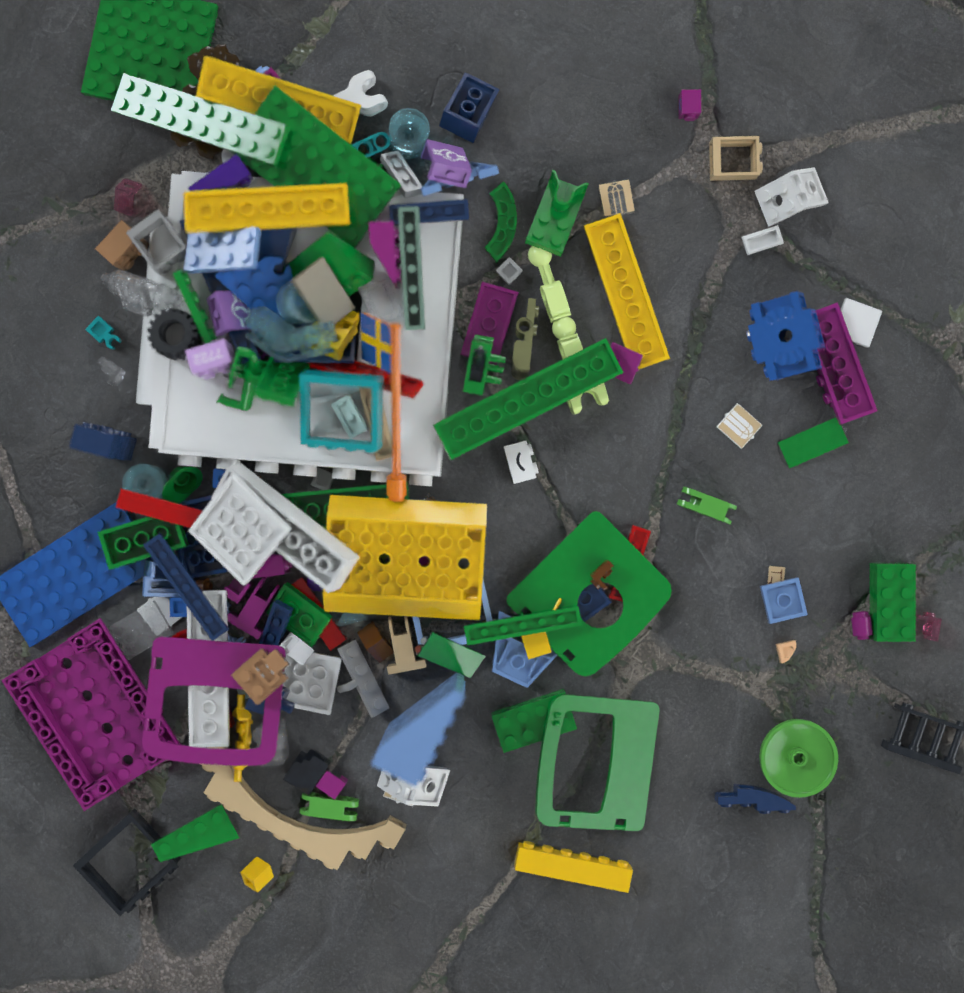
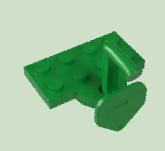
[216,346,310,411]

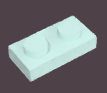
[331,395,369,439]

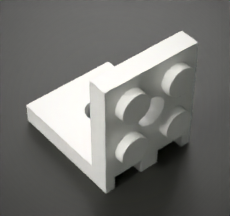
[755,167,829,227]
[377,766,450,806]

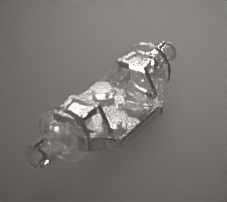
[101,269,184,317]

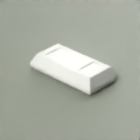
[742,225,784,255]

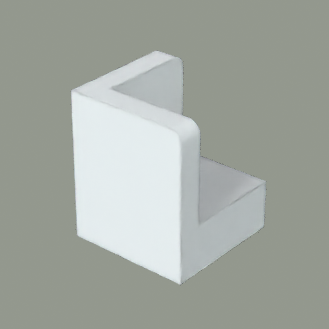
[280,632,314,665]

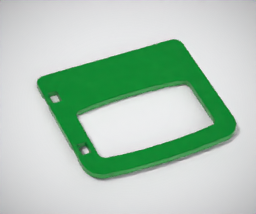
[535,694,660,831]

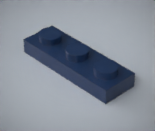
[259,599,294,646]

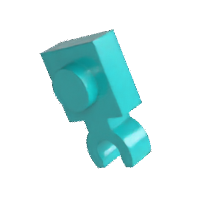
[85,316,122,350]

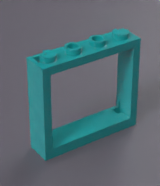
[300,370,383,453]

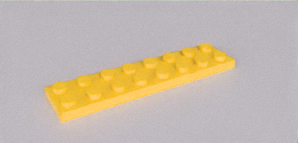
[196,56,361,144]
[184,183,350,234]
[584,213,670,369]

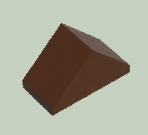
[357,621,394,663]

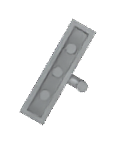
[337,640,389,718]

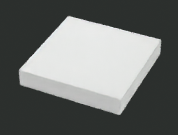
[841,298,882,348]

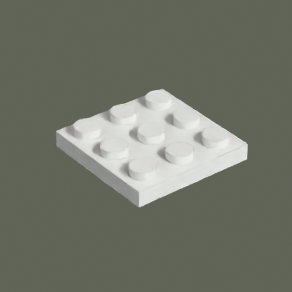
[283,652,342,715]

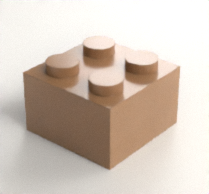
[95,220,149,272]

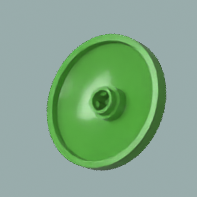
[759,719,838,797]

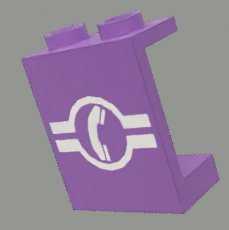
[421,139,472,188]
[206,291,266,336]

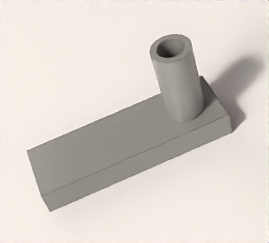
[380,151,422,198]

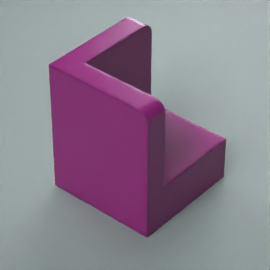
[224,578,254,604]
[316,771,348,800]

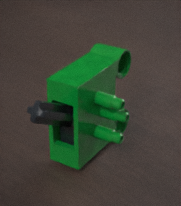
[463,334,506,395]

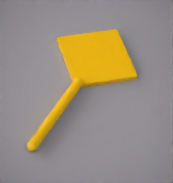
[521,598,562,660]

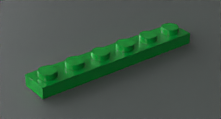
[464,606,582,645]

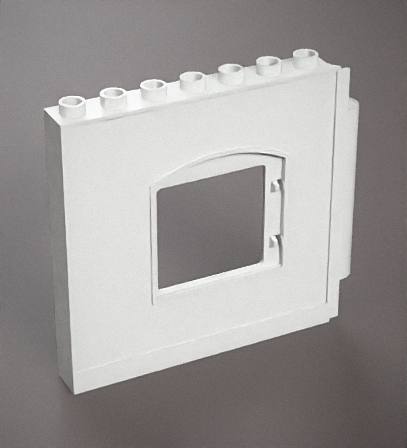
[136,171,464,486]

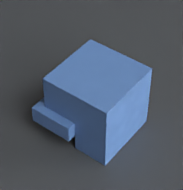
[142,560,183,597]

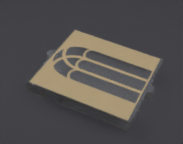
[598,179,635,218]

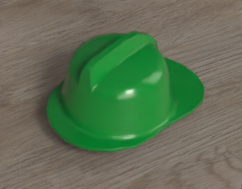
[162,466,203,504]

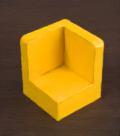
[240,857,274,893]

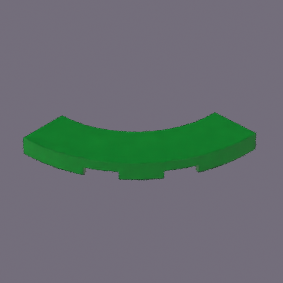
[484,181,517,263]

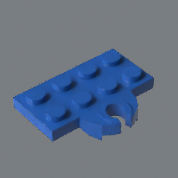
[215,254,301,330]

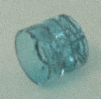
[388,108,430,159]
[123,464,169,500]

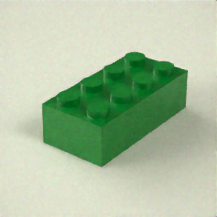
[98,516,189,570]
[870,563,916,642]
[491,689,577,753]

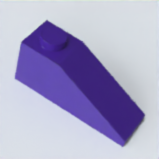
[188,154,254,191]

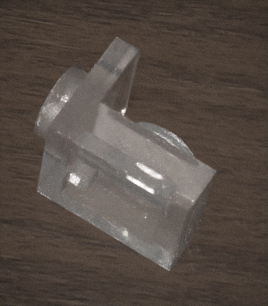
[97,356,126,387]

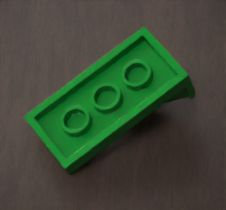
[525,170,589,257]

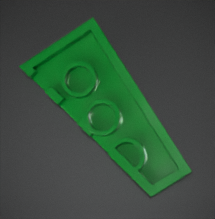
[172,269,217,344]
[151,804,239,862]

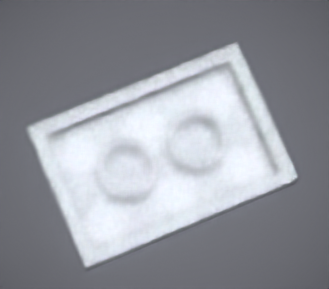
[108,600,174,660]

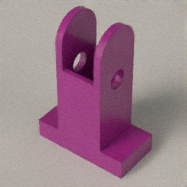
[227,577,281,639]

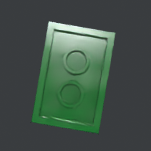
[266,582,333,647]

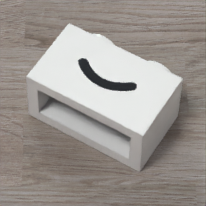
[504,441,539,484]

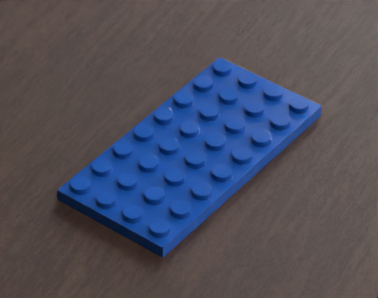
[0,502,153,647]

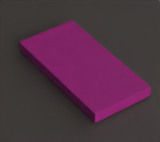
[460,281,519,365]

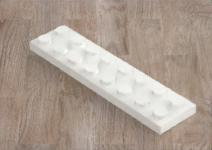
[187,590,230,747]

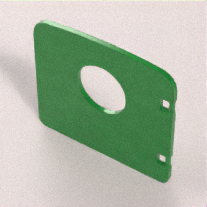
[506,511,672,676]

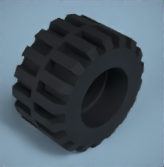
[147,308,202,360]

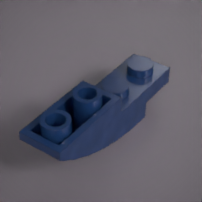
[715,784,796,814]

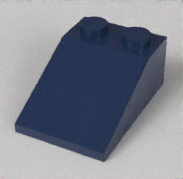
[439,72,500,143]

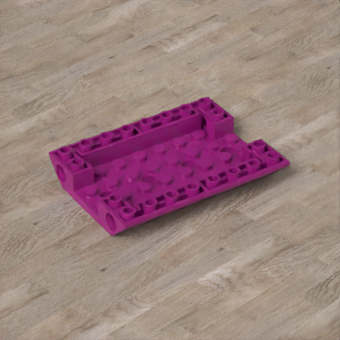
[1,618,181,811]

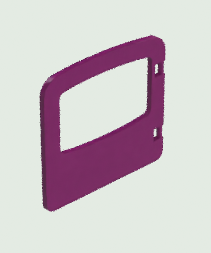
[142,637,286,766]

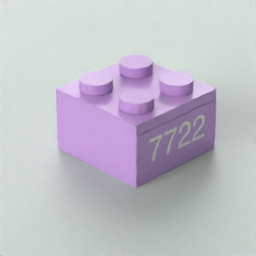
[185,339,236,380]

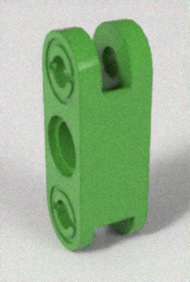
[677,486,737,524]
[300,792,359,821]

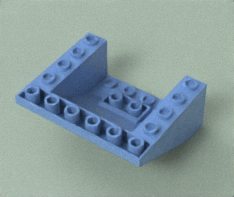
[371,672,466,787]

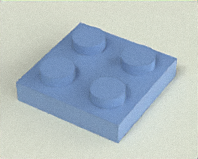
[760,577,808,624]

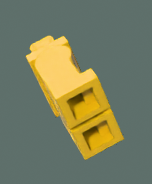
[305,310,360,361]

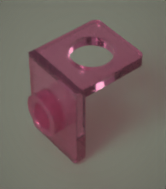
[114,178,142,216]

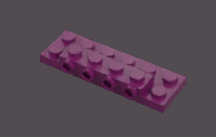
[816,302,878,425]

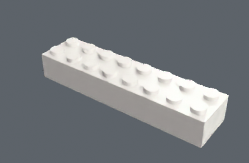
[212,464,359,593]

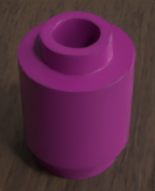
[851,611,873,640]

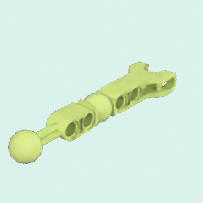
[528,246,609,415]

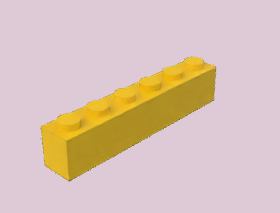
[514,841,633,893]

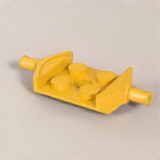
[232,694,253,782]

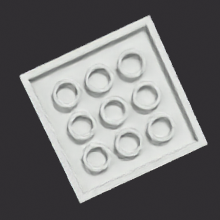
[189,473,292,586]

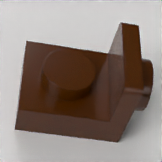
[590,559,613,590]

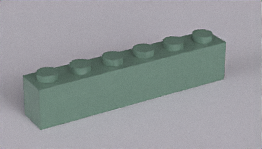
[398,206,425,331]

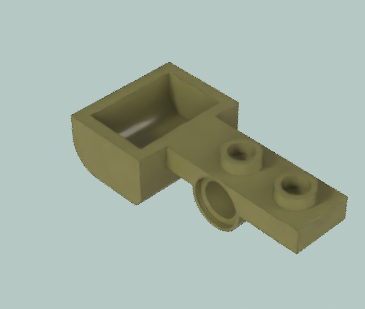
[511,298,539,381]

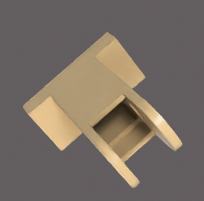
[387,616,427,675]

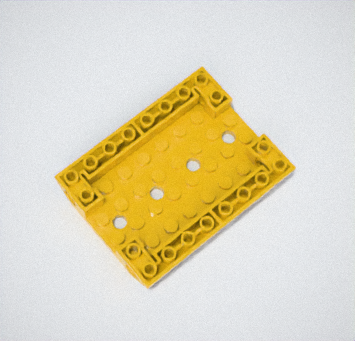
[323,495,487,620]

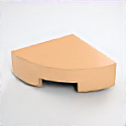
[776,640,796,664]

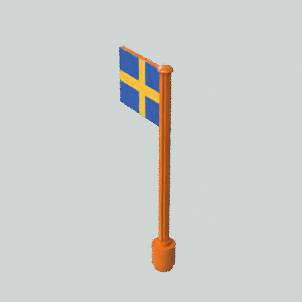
[361,312,406,502]

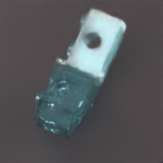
[245,306,337,362]

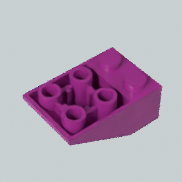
[369,221,402,289]

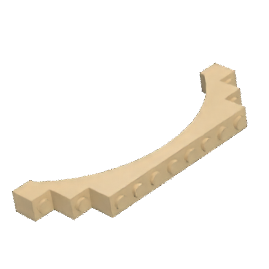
[200,747,407,870]

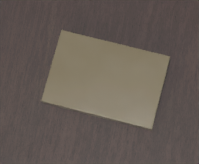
[291,257,355,331]

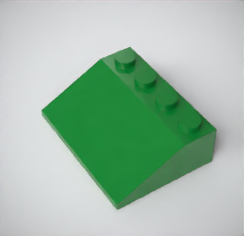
[282,232,375,298]

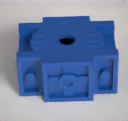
[746,291,825,381]

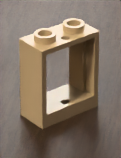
[709,136,763,181]

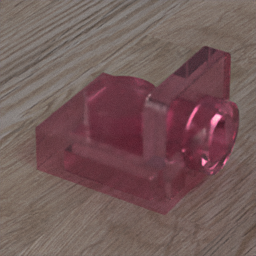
[916,612,942,642]

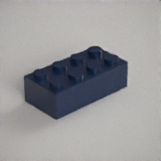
[69,422,137,461]

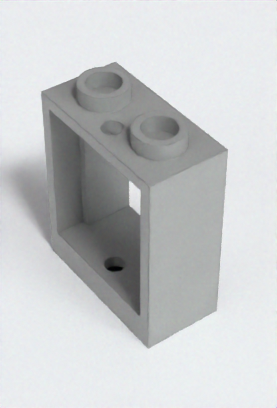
[126,209,187,275]

